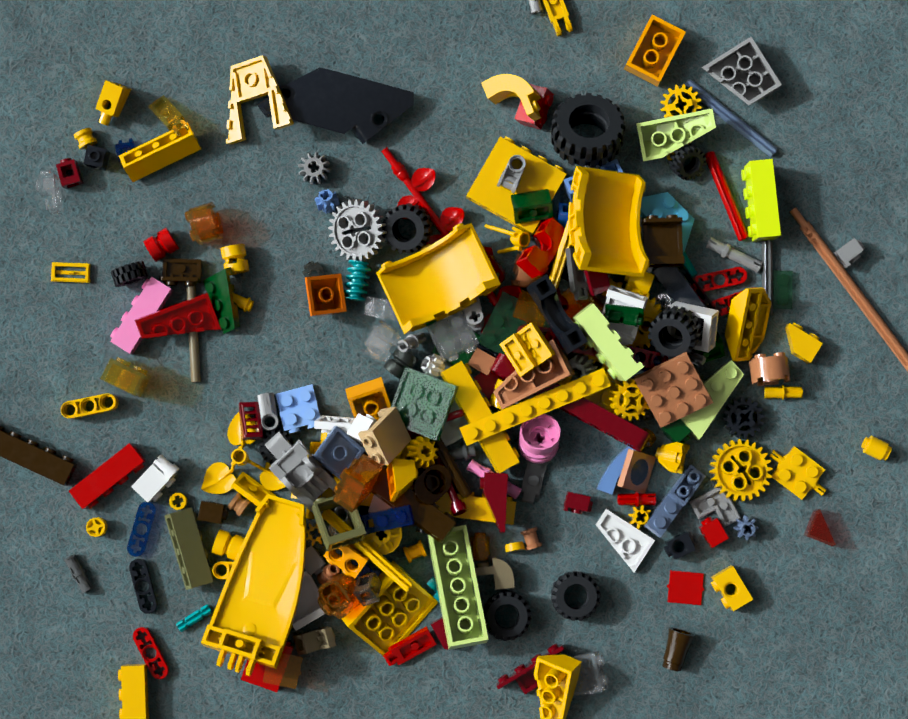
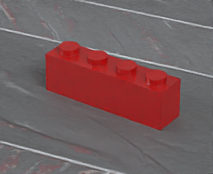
[69,443,146,510]

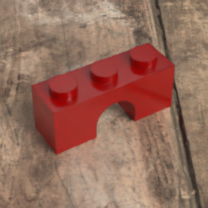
[516,217,565,278]

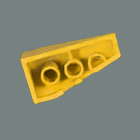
[534,654,582,719]

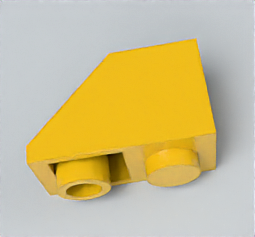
[785,323,823,364]

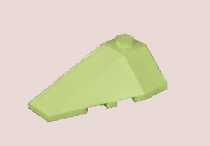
[636,108,716,162]

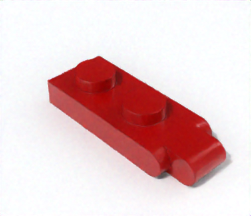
[383,626,437,666]

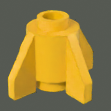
[655,442,690,474]

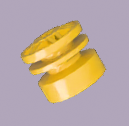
[364,514,402,555]

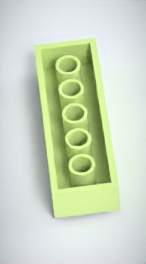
[427,525,489,650]

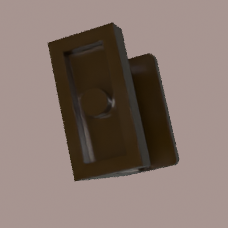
[642,215,684,268]

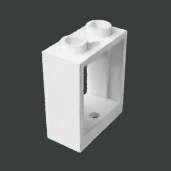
[667,301,719,352]

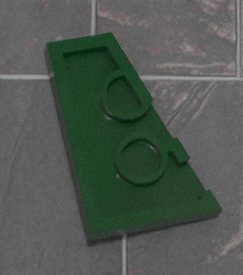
[203,267,240,334]

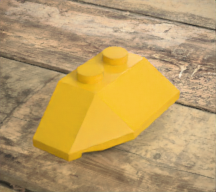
[725,287,771,362]

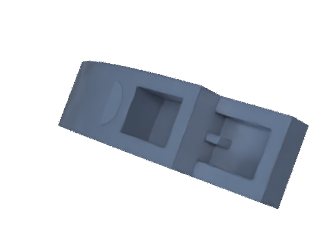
[644,464,706,538]

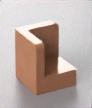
[467,348,496,375]

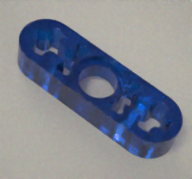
[127,502,156,557]

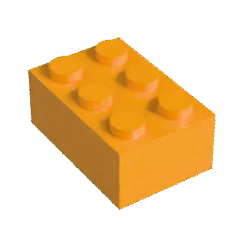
[624,14,686,87]

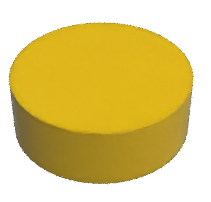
[505,541,525,553]

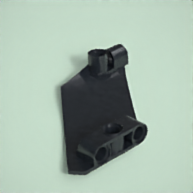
[257,67,414,144]

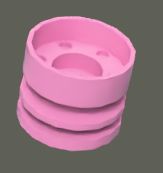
[519,414,560,463]

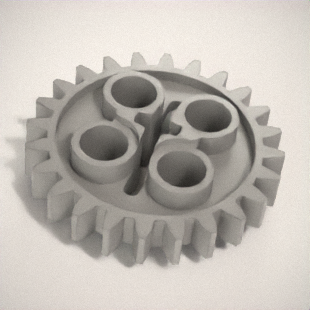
[328,199,387,261]

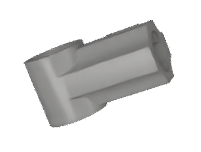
[257,393,279,432]

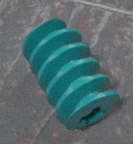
[344,260,372,302]

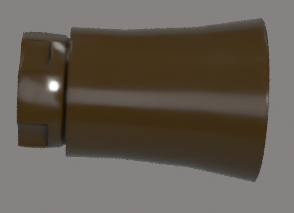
[662,627,695,672]

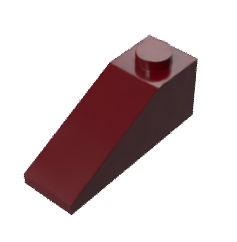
[480,472,508,534]

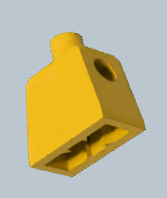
[96,80,131,126]

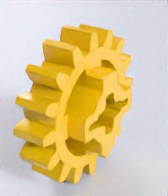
[660,84,702,118]
[609,378,650,421]

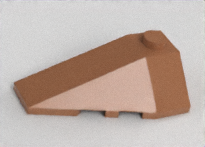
[493,339,575,409]

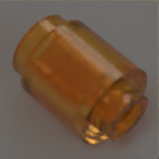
[470,532,490,561]

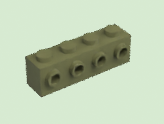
[165,507,214,590]

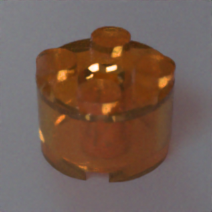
[185,202,224,245]
[317,573,364,619]

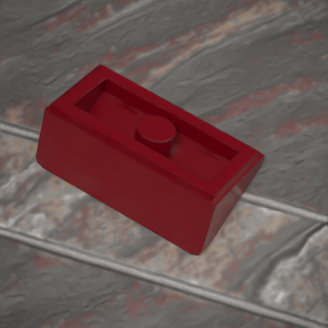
[584,270,610,296]

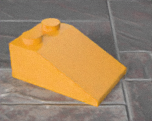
[345,377,392,422]

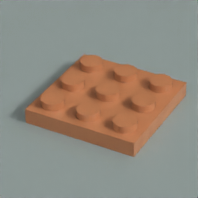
[634,352,713,428]

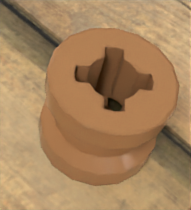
[227,492,251,517]

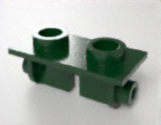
[603,304,644,327]

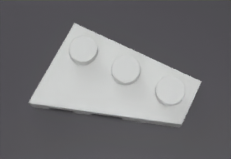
[595,509,655,572]

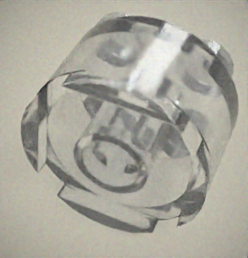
[360,318,401,363]

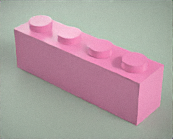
[110,277,173,355]

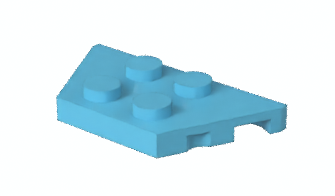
[640,192,695,253]

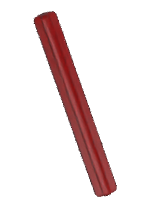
[705,151,748,241]

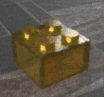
[100,357,151,397]

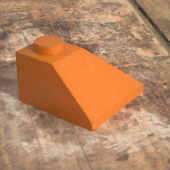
[305,273,347,316]

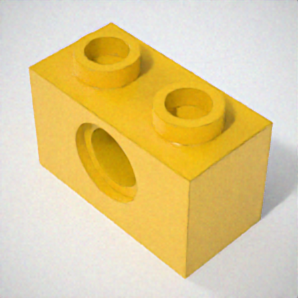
[711,565,753,611]

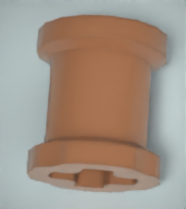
[520,527,542,551]

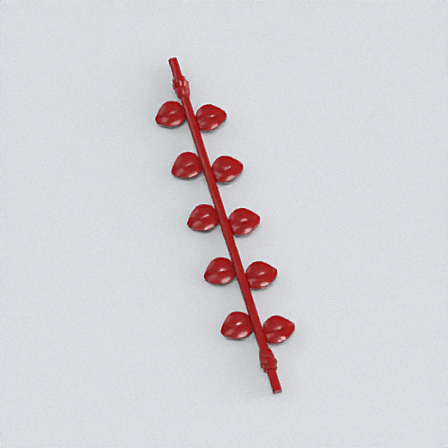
[381,147,550,341]

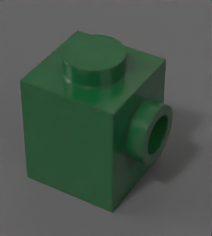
[660,419,691,444]

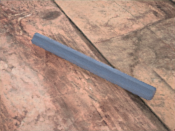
[685,80,777,157]

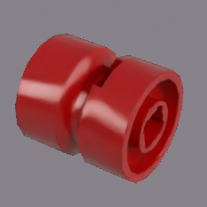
[143,228,179,262]

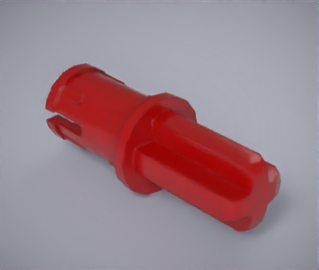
[617,492,656,507]

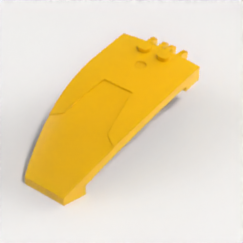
[201,494,306,676]

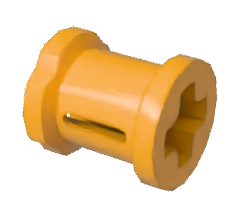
[403,540,427,563]

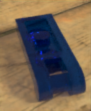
[360,504,415,535]

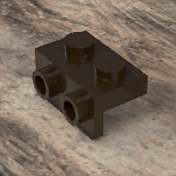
[161,258,202,286]

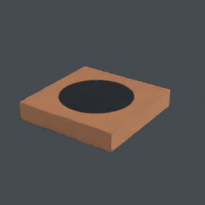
[617,449,656,494]

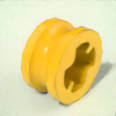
[169,493,187,510]

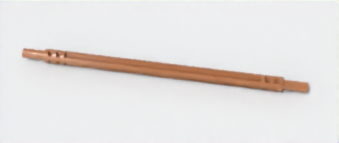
[790,207,908,372]

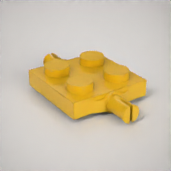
[769,446,826,500]

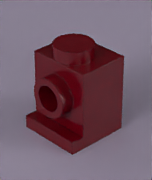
[56,158,84,189]
[563,491,593,514]

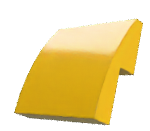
[499,321,555,377]

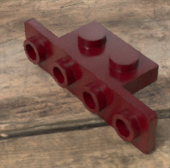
[496,643,565,695]

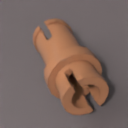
[317,564,340,584]

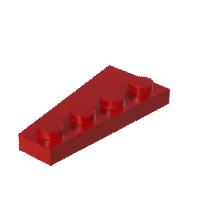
[135,293,221,339]

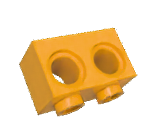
[323,533,369,579]

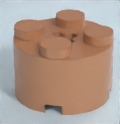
[749,352,790,386]

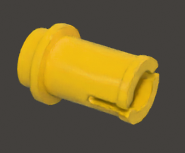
[232,292,254,312]

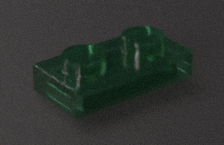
[773,270,793,309]

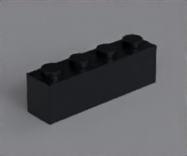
[652,265,721,330]

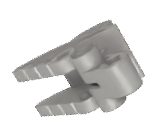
[265,431,345,520]

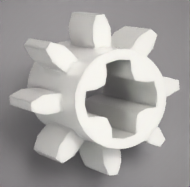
[421,354,445,379]

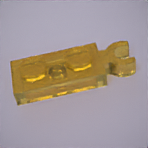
[148,95,189,136]

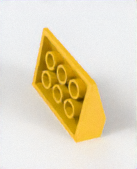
[341,561,438,656]

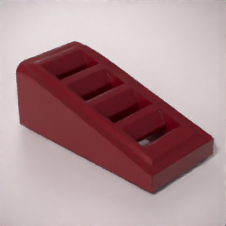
[239,402,263,441]

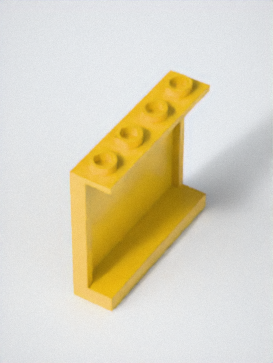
[466,136,567,235]

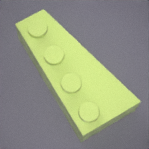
[572,304,644,381]
[680,360,744,440]

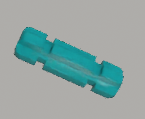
[176,604,212,632]

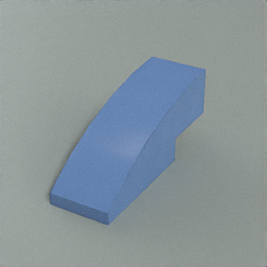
[597,446,636,495]

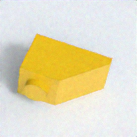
[386,458,418,502]

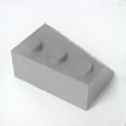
[702,37,782,106]

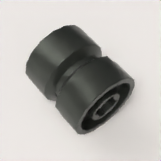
[383,347,418,382]

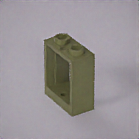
[311,492,366,552]

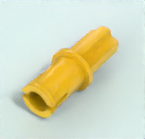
[764,385,803,400]

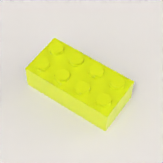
[741,159,781,242]

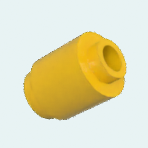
[861,435,892,461]

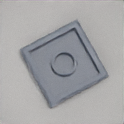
[312,425,365,481]

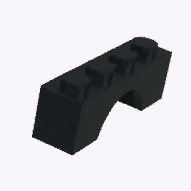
[526,274,588,354]

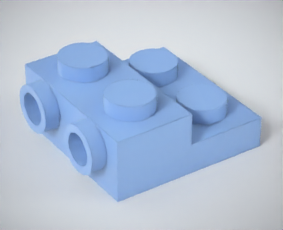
[275,384,321,434]

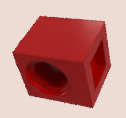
[698,516,729,548]

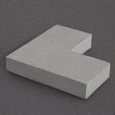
[689,487,741,527]

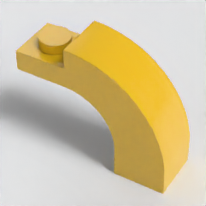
[482,74,541,121]

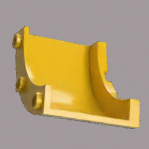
[568,166,649,278]
[376,223,501,334]

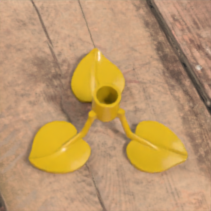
[201,412,286,494]

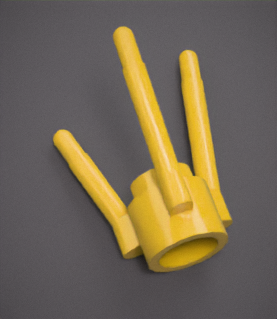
[484,224,530,254]

